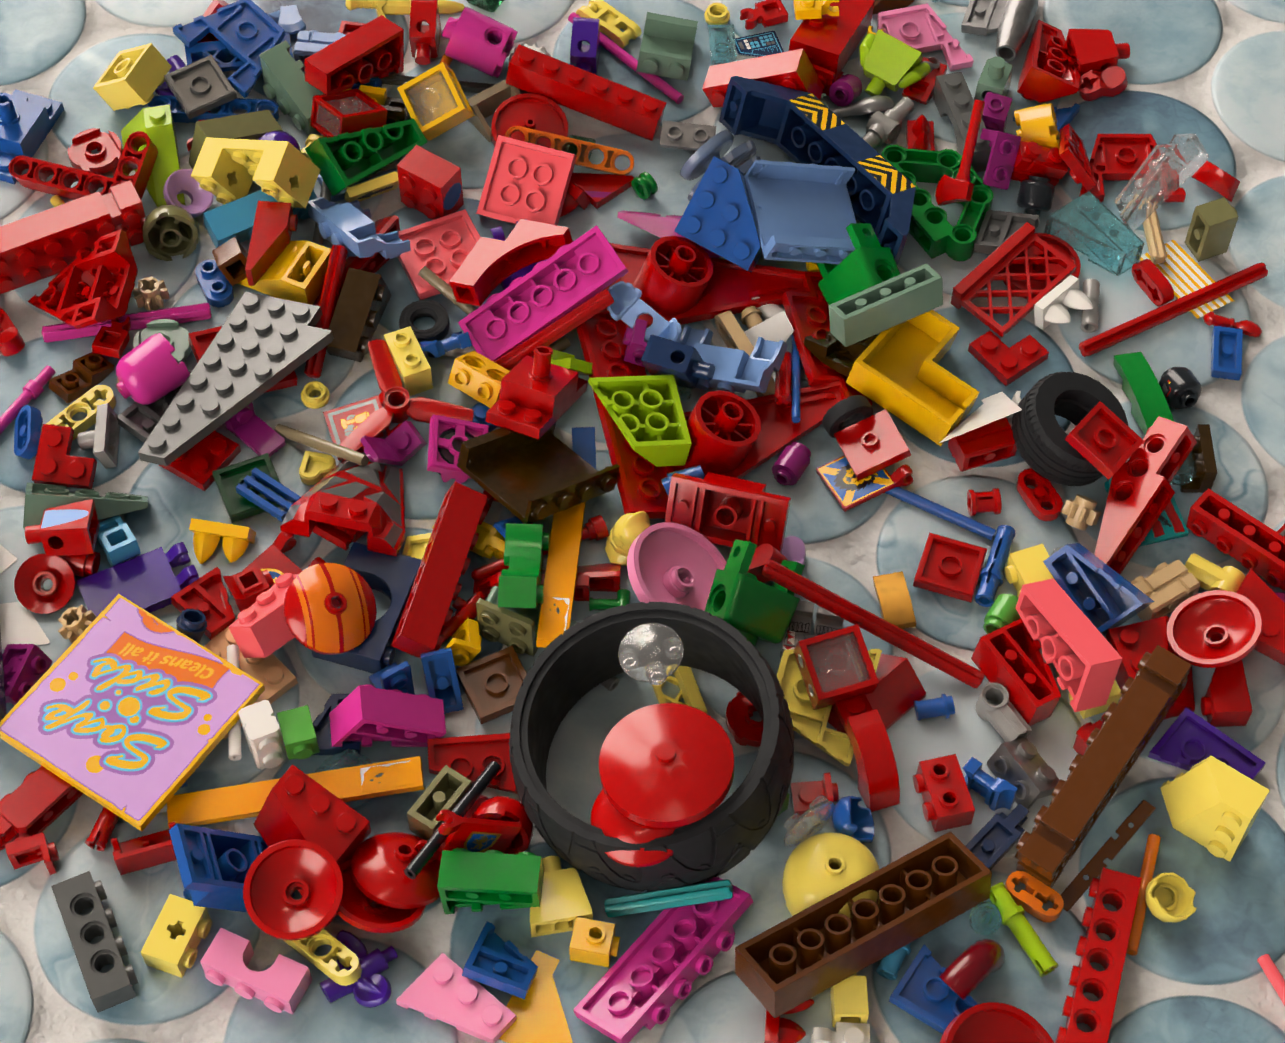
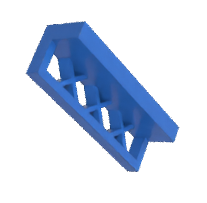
[184,33,293,72]

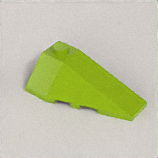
[121,104,185,208]

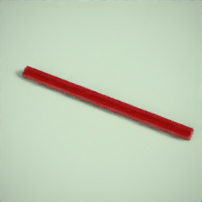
[1079,262,1268,357]
[761,560,984,688]

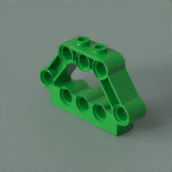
[881,145,993,261]

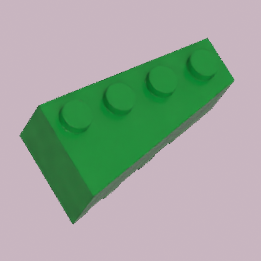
[305,119,428,196]

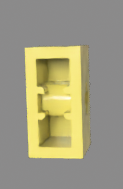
[384,326,433,396]
[141,894,212,978]

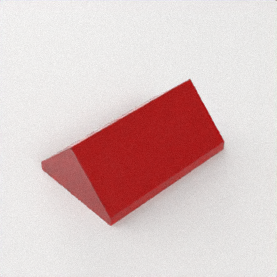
[828,654,926,734]

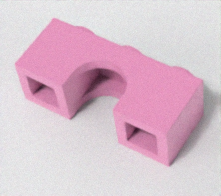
[200,928,312,1015]

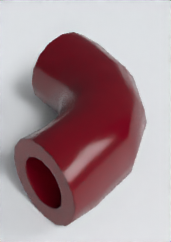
[939,939,1005,1000]

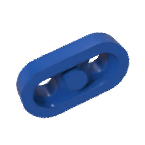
[195,259,234,308]
[14,405,43,460]

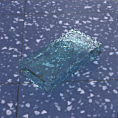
[708,24,737,66]

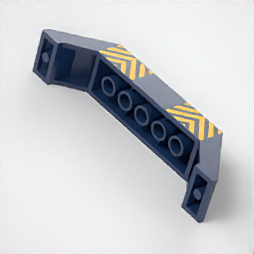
[719,76,916,265]

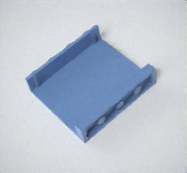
[744,160,856,264]

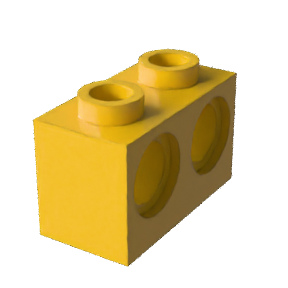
[447,351,510,408]

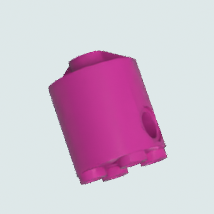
[442,7,518,78]

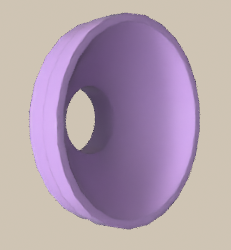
[163,169,214,217]

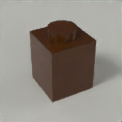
[212,237,248,286]

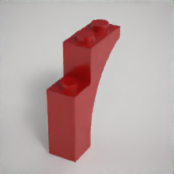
[449,219,573,306]

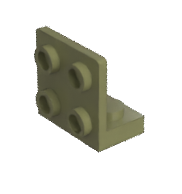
[476,598,539,657]

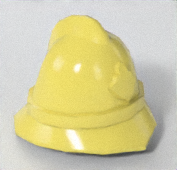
[605,511,651,566]

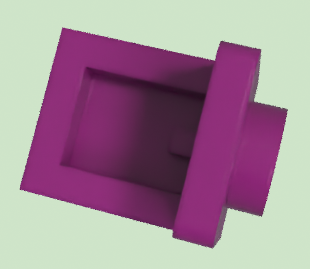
[982,92,1012,132]
[622,318,648,368]

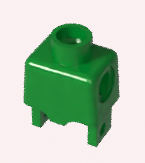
[816,223,900,306]
[704,539,805,646]

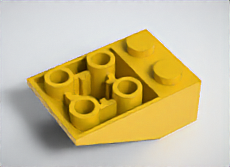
[237,240,331,304]

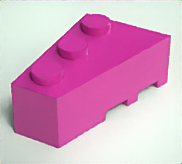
[329,684,446,747]

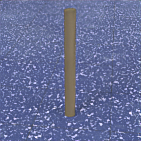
[274,424,369,466]

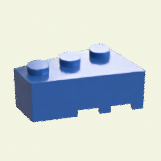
[1043,543,1155,636]

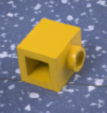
[569,917,621,968]

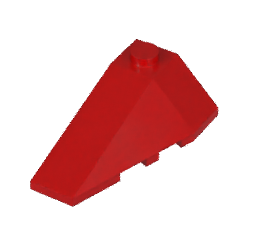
[1017,20,1080,103]

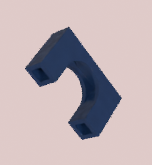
[312,542,422,674]

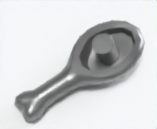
[831,95,895,120]

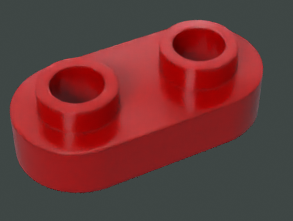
[1016,468,1063,521]

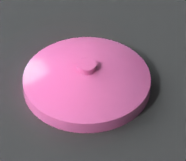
[627,522,727,611]

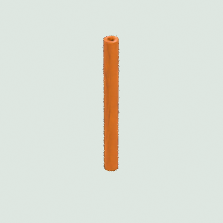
[1126,834,1161,956]

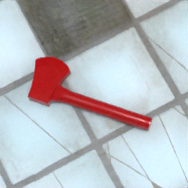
[935,100,985,206]

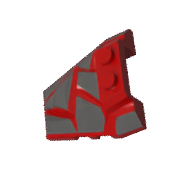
[280,459,406,557]

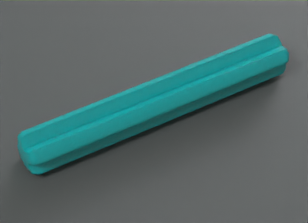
[604,879,733,918]

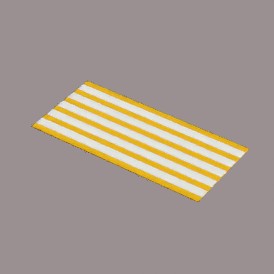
[1137,240,1234,319]

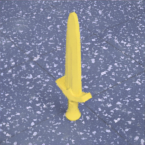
[345,0,465,18]

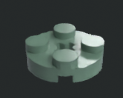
[133,319,191,364]

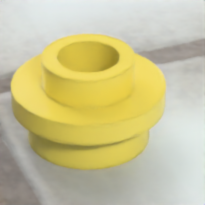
[704,3,730,27]
[301,381,330,409]

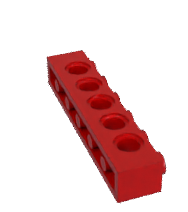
[1055,867,1142,1043]

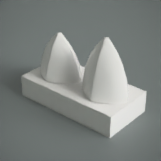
[1034,274,1093,330]

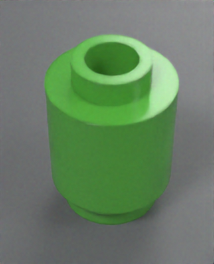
[983,594,1021,634]

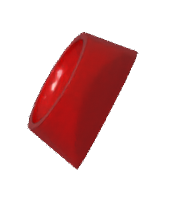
[1191,161,1240,202]

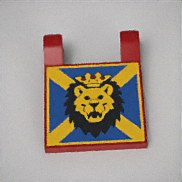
[816,456,913,511]

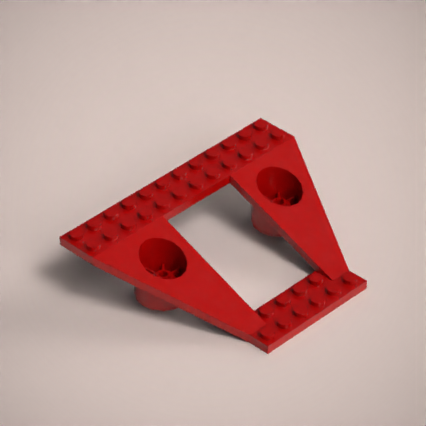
[576,236,873,519]

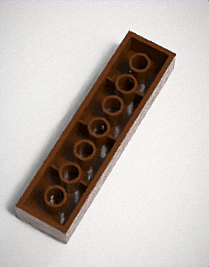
[735,832,992,1018]

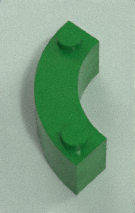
[498,523,550,609]

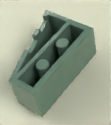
[259,40,324,136]

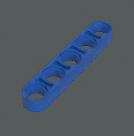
[148,95,279,123]

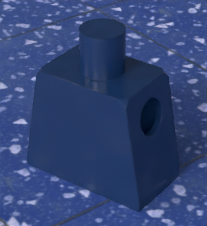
[641,335,715,389]

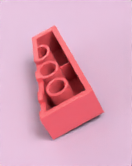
[1015,578,1122,712]

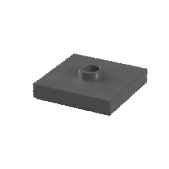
[164,55,237,119]

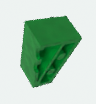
[437,848,544,915]

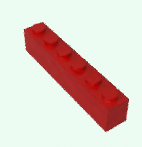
[506,44,666,141]
[391,481,488,659]

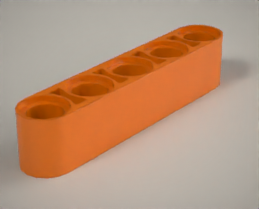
[505,126,634,175]

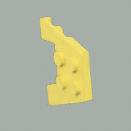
[776,649,882,767]

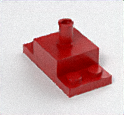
[485,346,588,439]
[665,472,791,553]

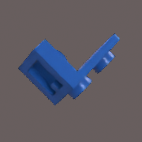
[369,661,415,695]

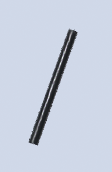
[404,761,501,879]

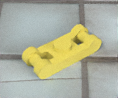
[576,0,642,49]

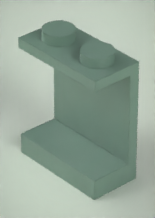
[636,12,698,81]

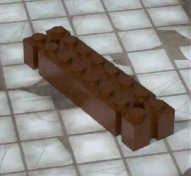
[1015,645,1192,888]

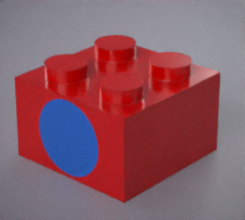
[397,145,464,220]

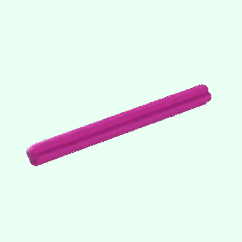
[42,303,212,343]

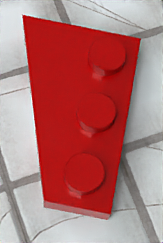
[1059,124,1097,191]
[427,733,518,794]

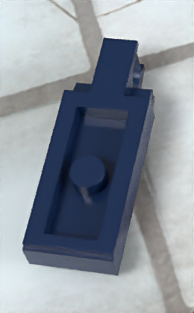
[966,803,1030,870]

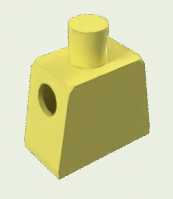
[530,856,593,938]

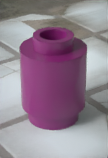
[829,74,862,107]
[771,442,811,485]

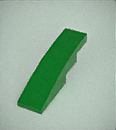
[1113,352,1174,435]

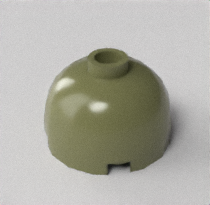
[142,205,199,261]

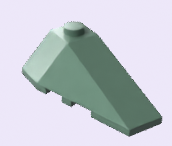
[23,482,148,529]

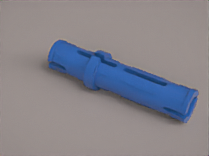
[975,525,1016,607]

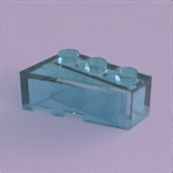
[1044,191,1145,276]

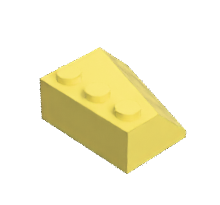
[1160,756,1270,862]

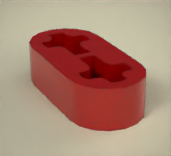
[1132,259,1174,306]

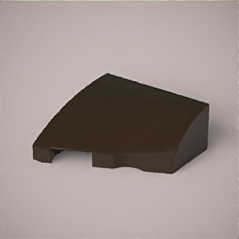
[804,331,878,377]

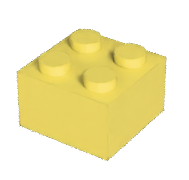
[93,43,172,111]

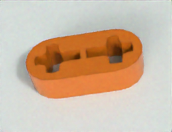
[1005,871,1064,923]

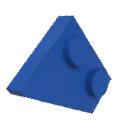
[462,921,538,1000]

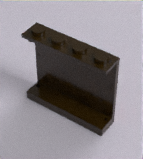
[457,422,620,524]

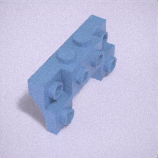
[307,197,411,259]
[680,325,788,393]

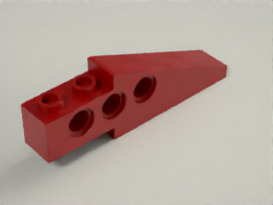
[1094,416,1197,574]

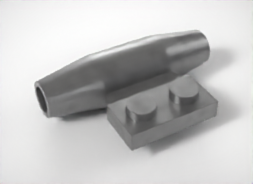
[961,0,1038,61]

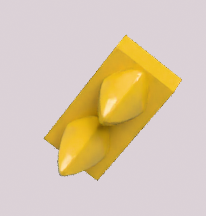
[189,518,256,564]

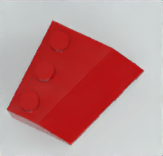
[1105,616,1195,719]
[253,764,371,896]

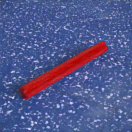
[304,245,348,378]
[494,289,614,371]

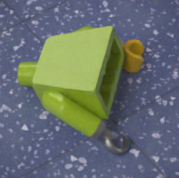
[859,26,940,96]

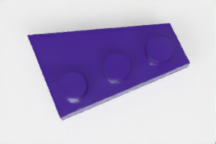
[1148,707,1265,780]

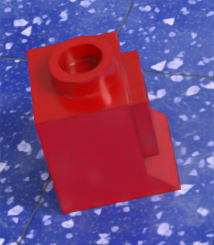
[223,564,275,612]

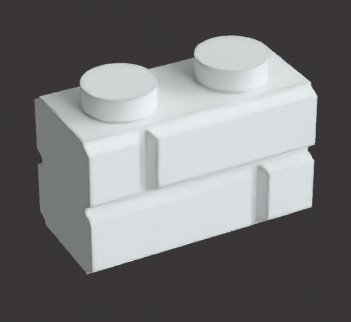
[238,700,288,770]

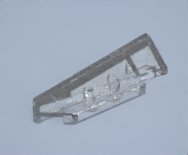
[1115,133,1209,231]

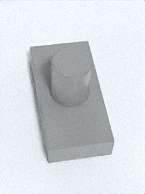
[77,403,120,469]

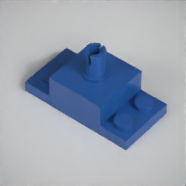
[0,89,64,184]
[169,823,295,912]

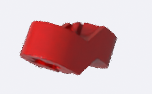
[1078,66,1128,101]
[0,308,25,356]

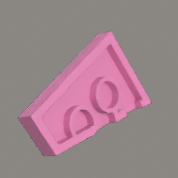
[396,953,517,1043]

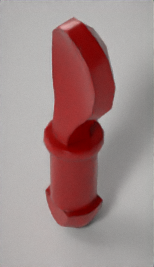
[1203,312,1262,337]

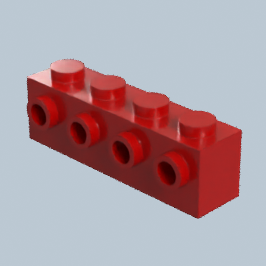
[1186,488,1285,591]

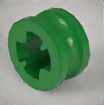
[631,172,658,200]

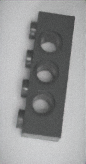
[51,871,138,1013]

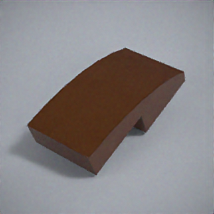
[49,352,114,404]

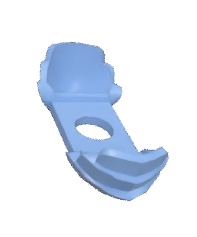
[607,281,682,343]

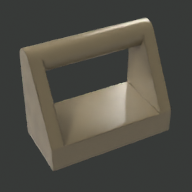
[467,79,521,142]

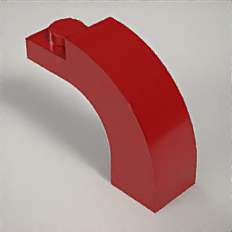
[835,694,900,812]

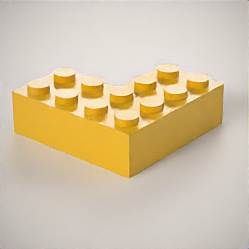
[846,310,980,446]

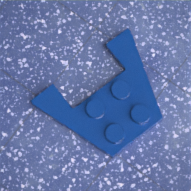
[173,0,285,98]

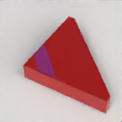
[570,172,634,209]

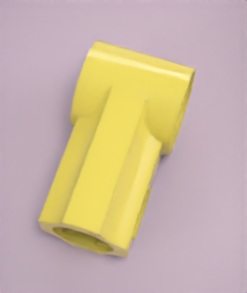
[1185,553,1245,592]

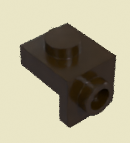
[381,97,410,124]

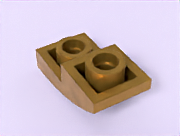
[873,571,916,629]

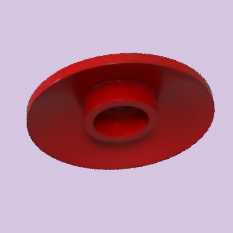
[14,553,76,614]

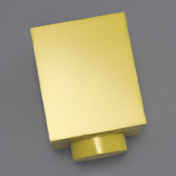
[830,973,869,1027]

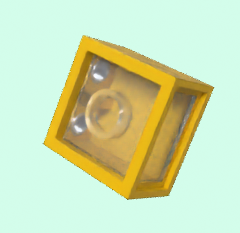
[397,62,475,141]

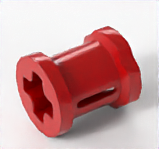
[967,488,1002,516]

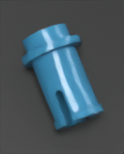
[876,943,911,980]

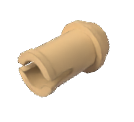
[741,306,763,329]

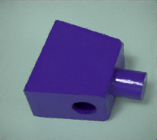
[570,17,600,75]

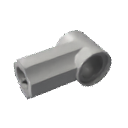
[975,683,1032,742]

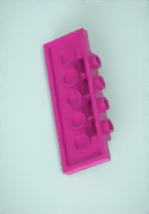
[458,225,629,362]
[573,877,753,1043]

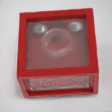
[310,89,388,138]
[793,624,879,710]

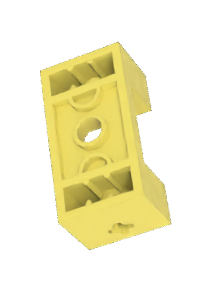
[191,137,321,210]

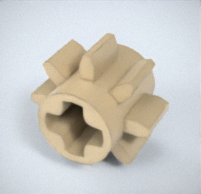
[132,276,169,311]
[1061,494,1101,530]
[58,605,97,643]

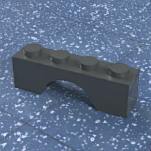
[933,72,992,173]

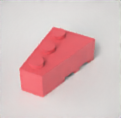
[228,573,340,658]

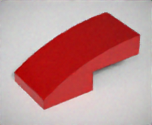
[902,57,947,105]

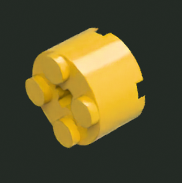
[1014,103,1060,148]

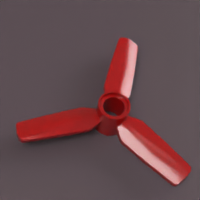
[339,339,474,452]

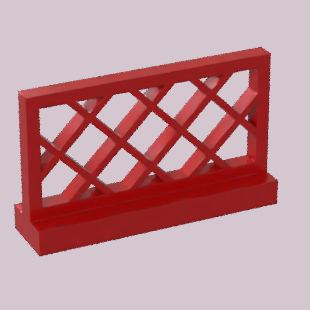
[951,222,1077,337]

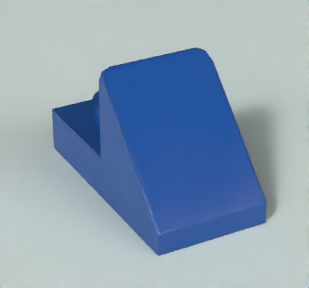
[420,647,464,714]

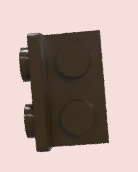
[1178,424,1217,493]

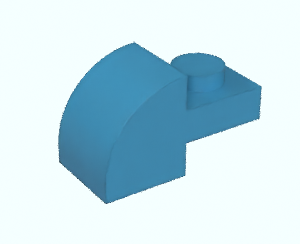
[97,515,141,566]

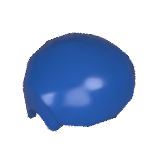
[832,796,875,844]

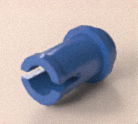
[914,694,955,721]

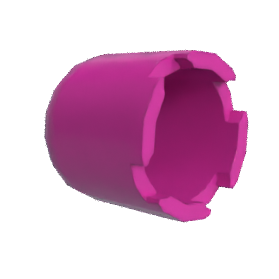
[116,333,190,405]

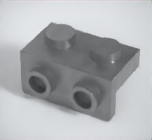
[660,121,716,151]
[987,737,1060,809]

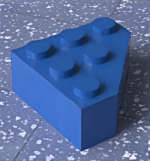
[674,156,763,273]

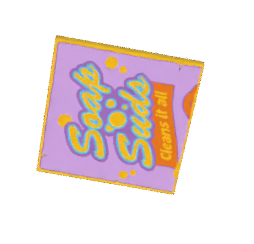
[0,594,265,832]

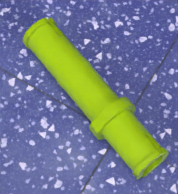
[989,882,1059,977]

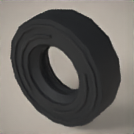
[399,300,450,343]
[822,395,874,438]

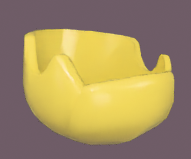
[1145,872,1197,923]

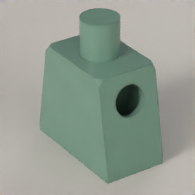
[974,57,1013,101]

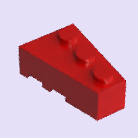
[971,618,1061,726]

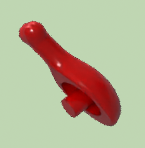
[440,590,486,644]

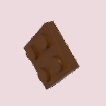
[456,646,527,724]

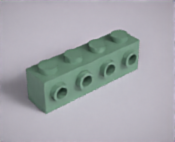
[829,263,943,347]

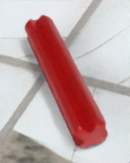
[775,351,792,406]

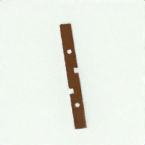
[1061,800,1156,911]

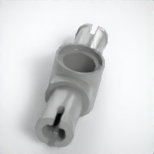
[863,97,914,148]

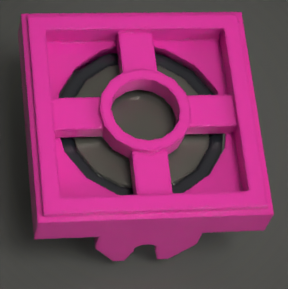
[427,414,489,484]

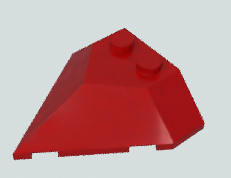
[28,229,138,329]

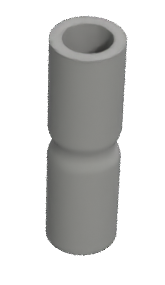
[1081,279,1100,333]

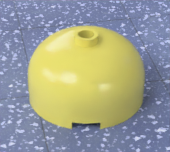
[782,832,879,919]

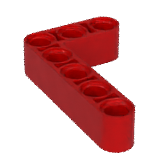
[9,131,158,200]

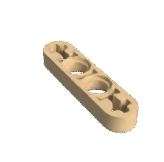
[714,310,775,397]

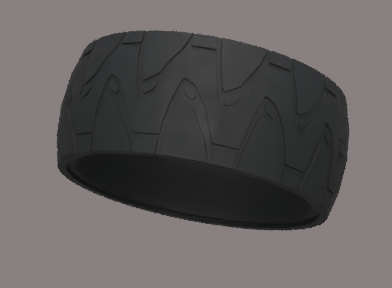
[509,602,794,892]

